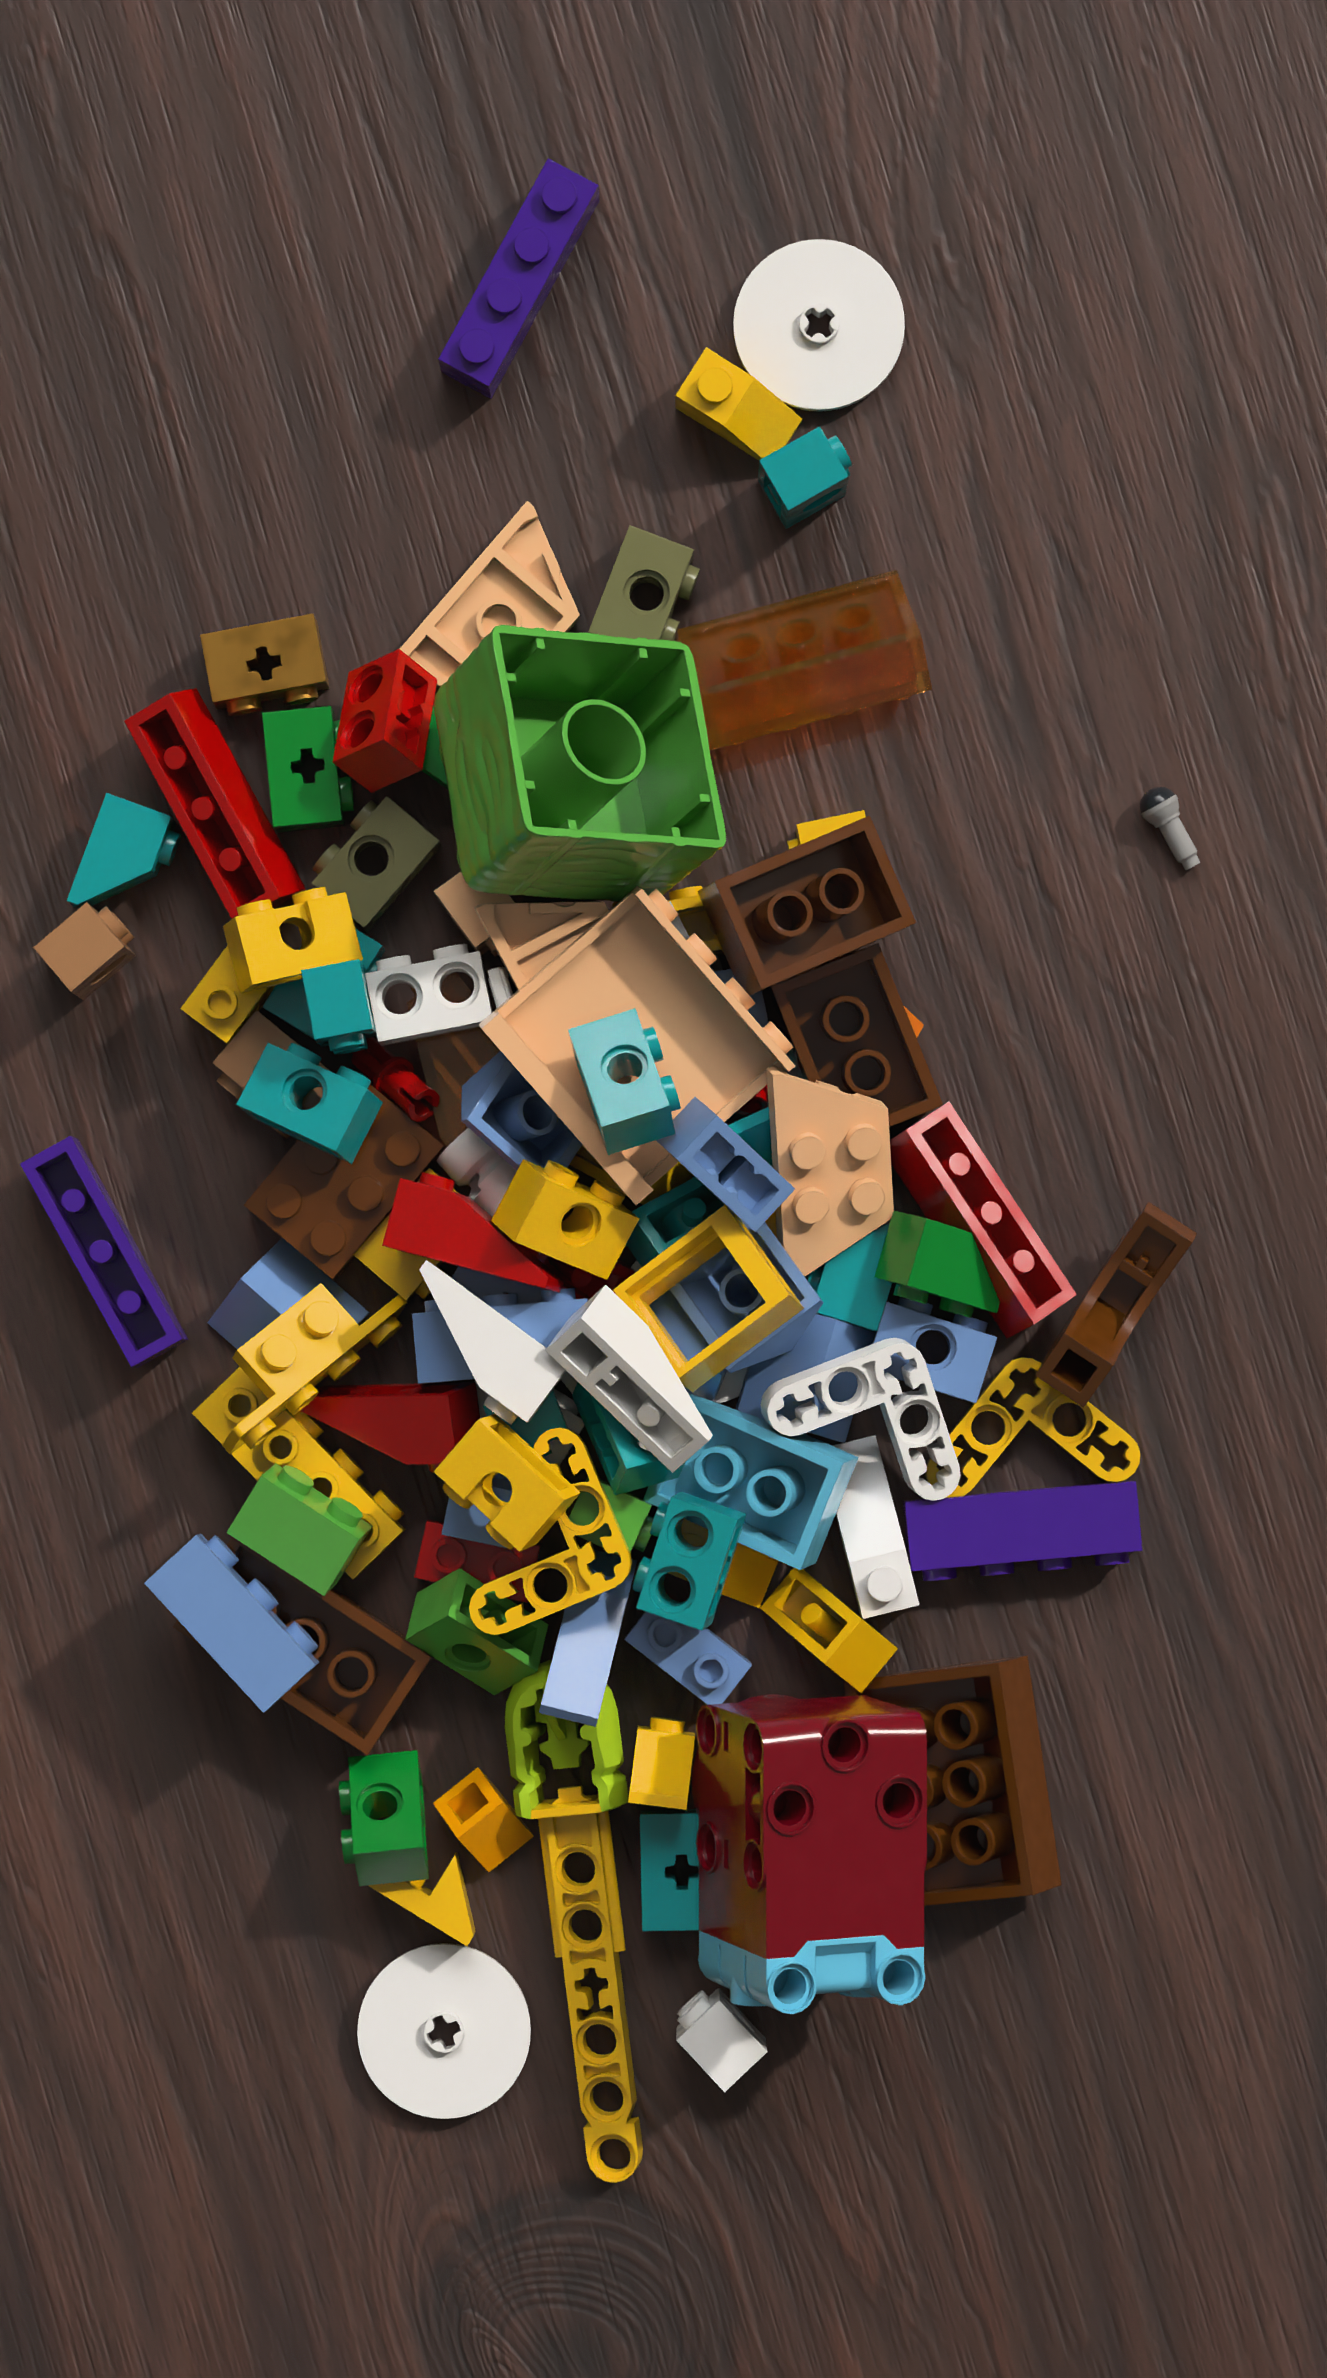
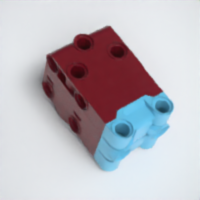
[692,1694,927,2014]

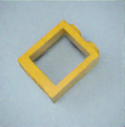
[613,1205,804,1393]

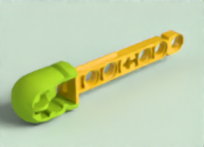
[505,1660,643,2183]

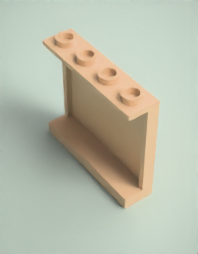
[479,886,795,1205]

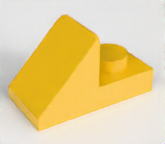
[368,1852,475,1946]

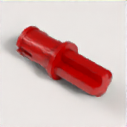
[351,1037,440,1122]

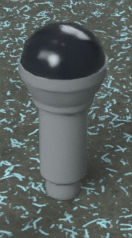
[1140,787,1200,870]

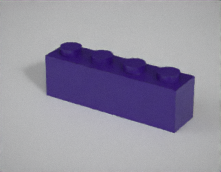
[438,158,600,399]
[20,1136,188,1368]
[903,1480,1143,1581]

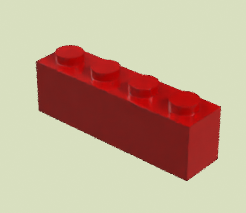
[124,688,306,919]
[890,1102,1077,1338]

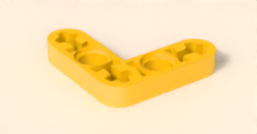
[925,1357,1140,1498]
[469,1427,632,1635]

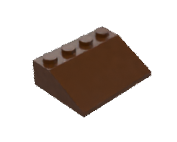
[843,1655,1062,1906]

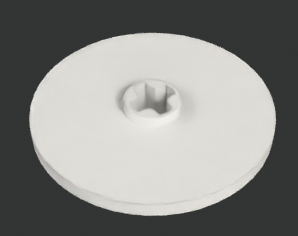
[733,239,905,411]
[357,1943,531,2119]

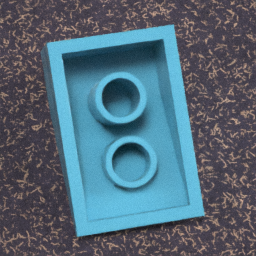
[643,1393,859,1570]

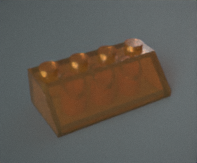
[677,570,932,750]

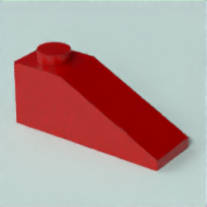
[382,1172,563,1293]
[301,1382,480,1473]

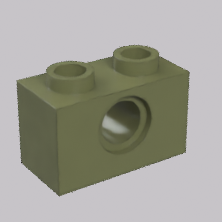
[588,525,701,641]
[312,796,442,933]

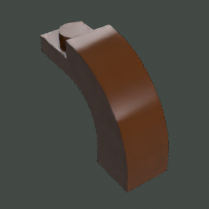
[1035,1202,1197,1408]

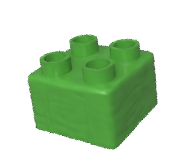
[434,625,726,902]

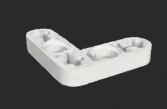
[760,1338,961,1501]

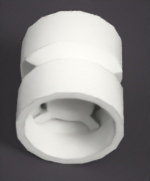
[437,1128,517,1217]

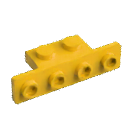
[222,1283,408,1454]

